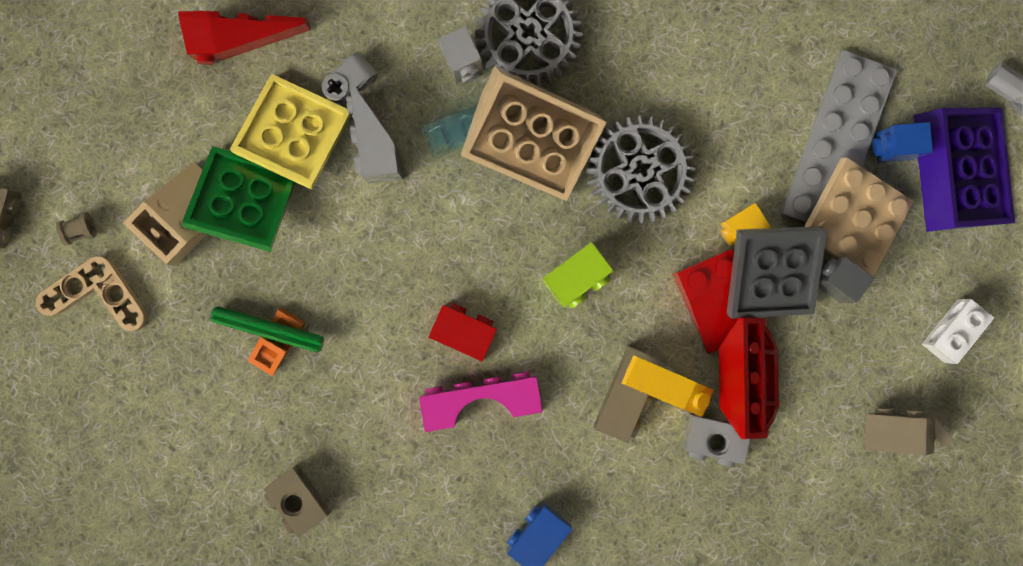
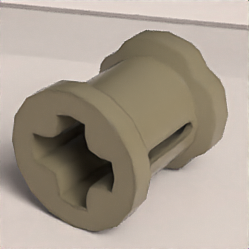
[56,212,97,246]

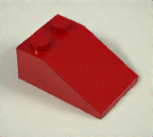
[672,249,757,354]

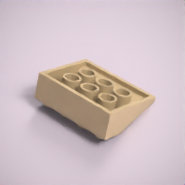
[461,66,607,201]

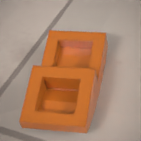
[248,307,306,376]

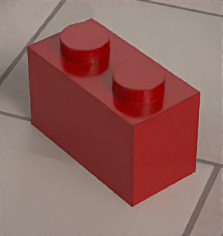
[428,302,497,362]

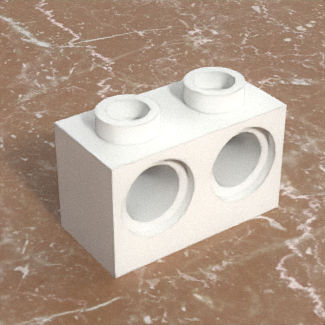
[922,299,994,364]

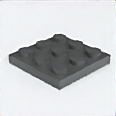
[727,226,827,319]

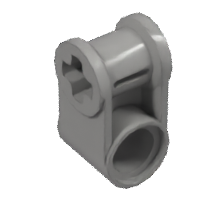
[322,52,379,106]

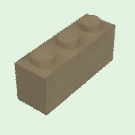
[593,346,663,443]

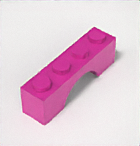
[419,371,542,432]

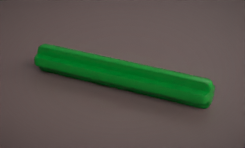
[210,306,324,353]

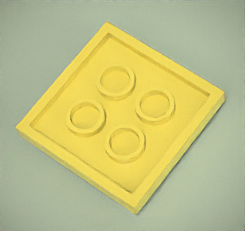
[230,73,352,190]

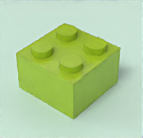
[541,242,613,309]

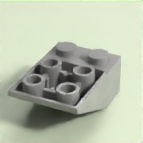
[346,86,403,184]

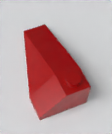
[178,11,310,65]

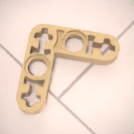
[36,256,148,331]

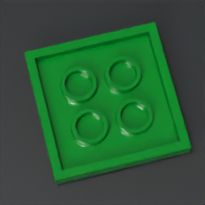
[182,146,296,252]

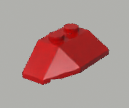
[719,318,779,439]

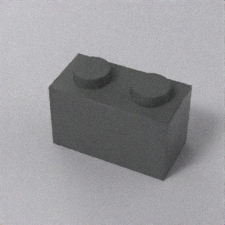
[819,256,875,303]

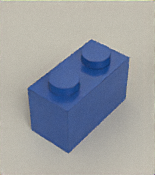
[871,122,933,163]
[506,502,572,566]

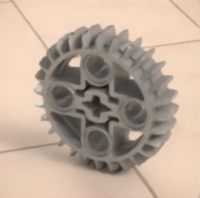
[475,0,583,87]
[586,115,695,225]

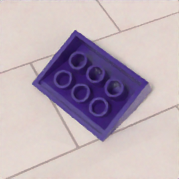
[913,108,1015,232]

